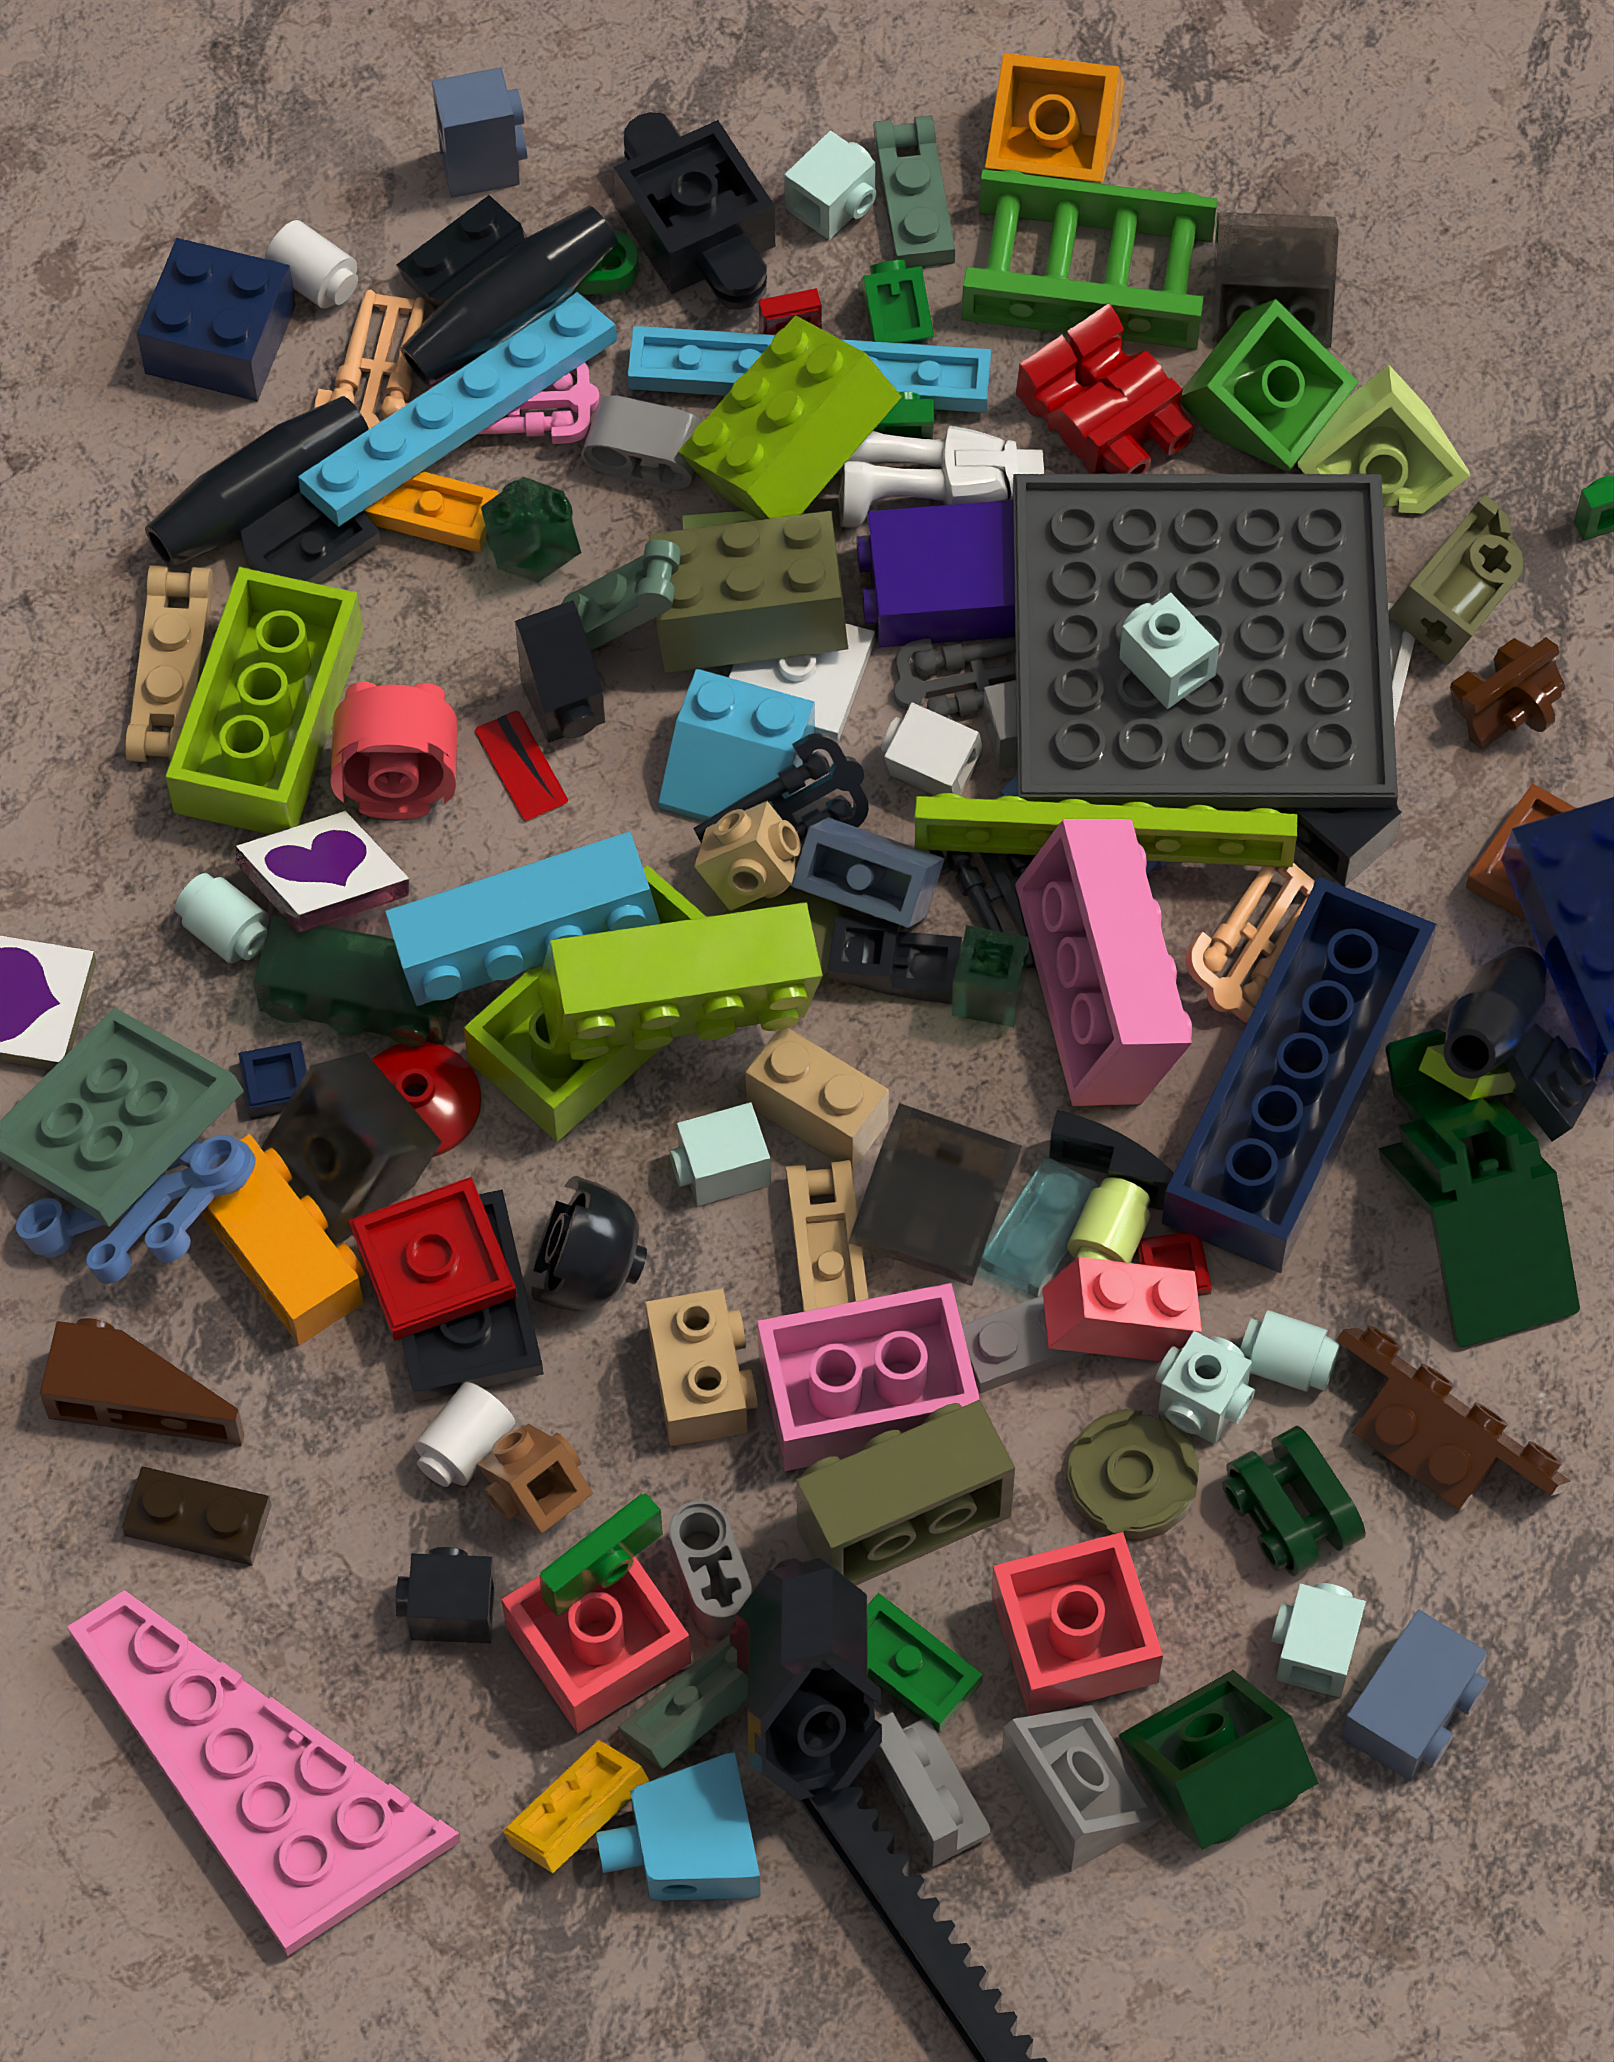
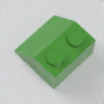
[1180,299,1359,471]

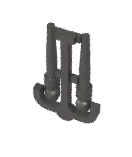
[894,637,1016,721]

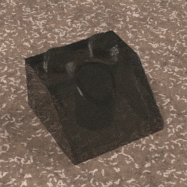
[261,1052,442,1245]

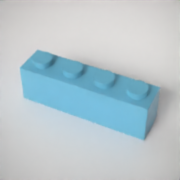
[385,831,660,1006]

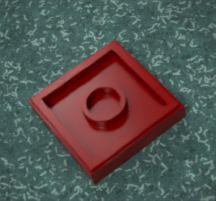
[349,1177,517,1341]

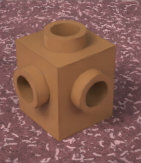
[477,1423,593,1534]

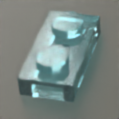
[981,1156,1100,1298]

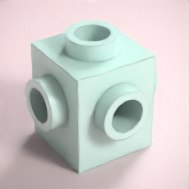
[1155,1331,1255,1444]

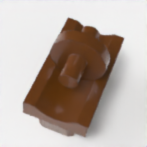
[1450,637,1565,749]

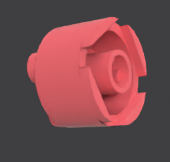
[330,682,458,820]

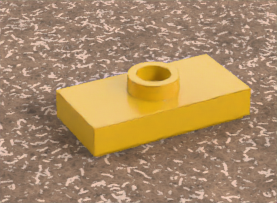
[502,1740,650,1873]

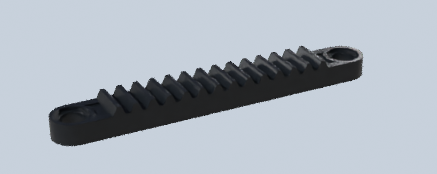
[799,1786,1048,2062]

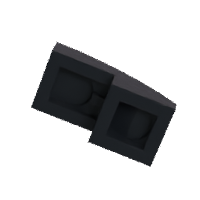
[828,915,963,1004]
[1049,1110,1174,1211]

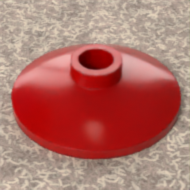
[353,1041,481,1160]

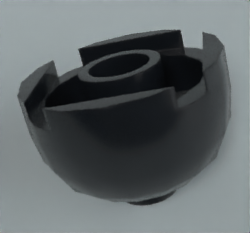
[531,1176,647,1311]

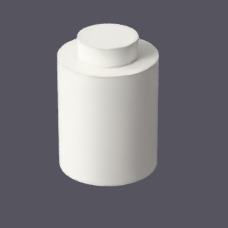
[265,220,358,309]
[414,1382,515,1487]

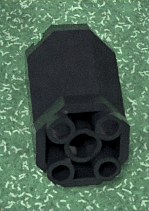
[730,1558,882,1800]

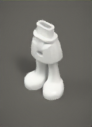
[838,426,1044,527]

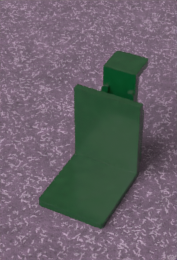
[1378,1028,1580,1347]

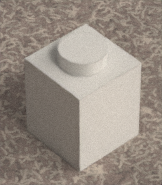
[881,703,984,796]

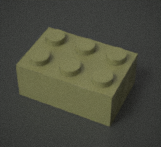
[648,511,849,673]
[796,1399,1015,1585]

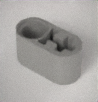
[581,396,702,490]
[669,1501,752,1641]

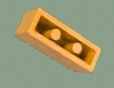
[200,1133,365,1346]

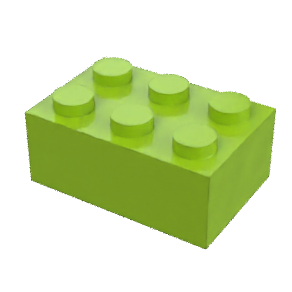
[678,315,902,520]

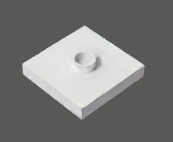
[729,623,875,743]

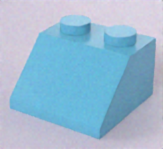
[658,669,815,821]

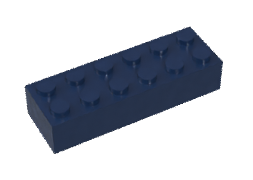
[1162,876,1437,1273]

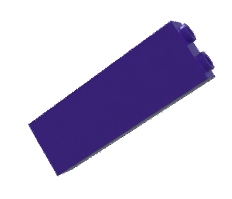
[856,500,1015,648]

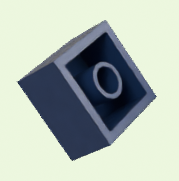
[137,238,296,402]

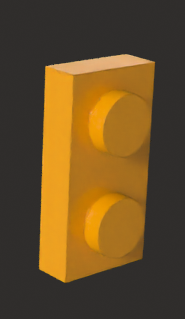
[364,471,500,553]

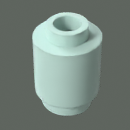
[175,873,270,963]
[1240,1310,1341,1392]

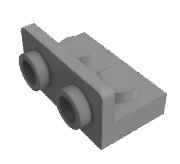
[871,1712,991,1867]

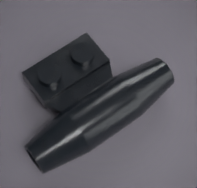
[396,195,618,386]
[145,396,380,584]
[1444,946,1597,1142]

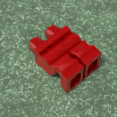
[1016,303,1194,474]

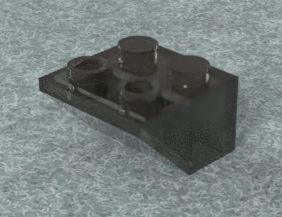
[1212,212,1339,348]
[849,1103,1022,1286]

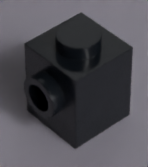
[396,1547,496,1643]

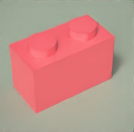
[1042,1257,1202,1362]

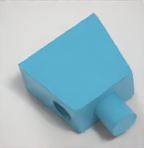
[596,1752,761,1901]

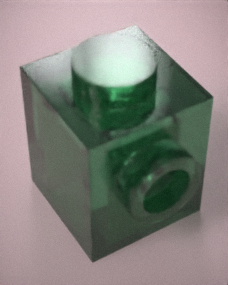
[952,925,1029,1028]

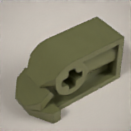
[1389,494,1523,665]

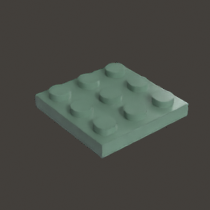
[0,1007,244,1227]

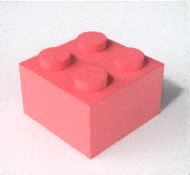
[991,1532,1163,1716]
[501,1557,691,1734]

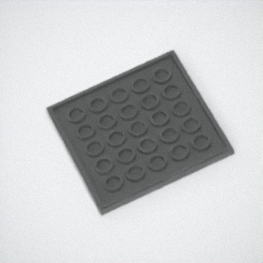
[1013,474,1398,808]

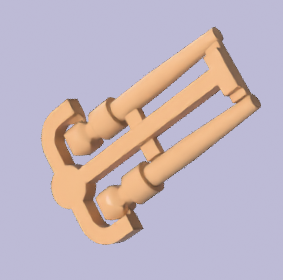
[315,290,426,429]
[1185,863,1315,1023]

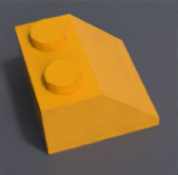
[985,53,1125,184]

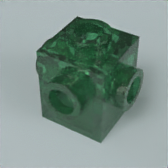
[480,477,582,583]

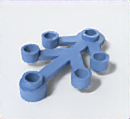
[16,1135,255,1284]

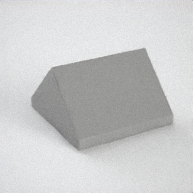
[1001,1705,1163,1872]

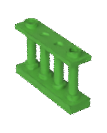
[961,169,1218,350]

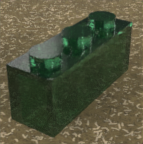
[253,916,458,1047]

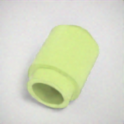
[1067,1177,1150,1263]

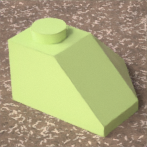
[1298,365,1470,514]

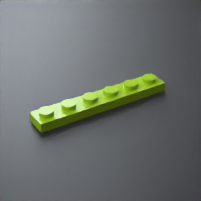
[915,793,1297,867]

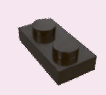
[122,1466,271,1566]

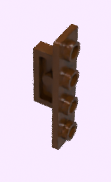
[1336,1325,1570,1510]

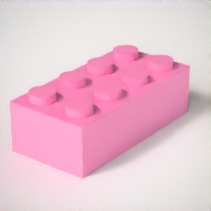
[1015,819,1192,1106]

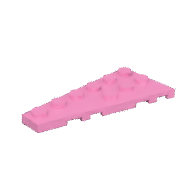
[67,1590,461,1956]

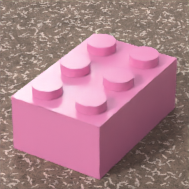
[757,1283,980,1471]

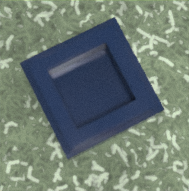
[238,1041,314,1119]

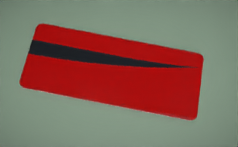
[475,711,568,821]

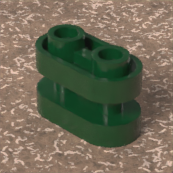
[1222,1425,1366,1577]

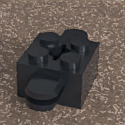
[613,112,776,310]

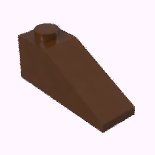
[40,1318,244,1446]

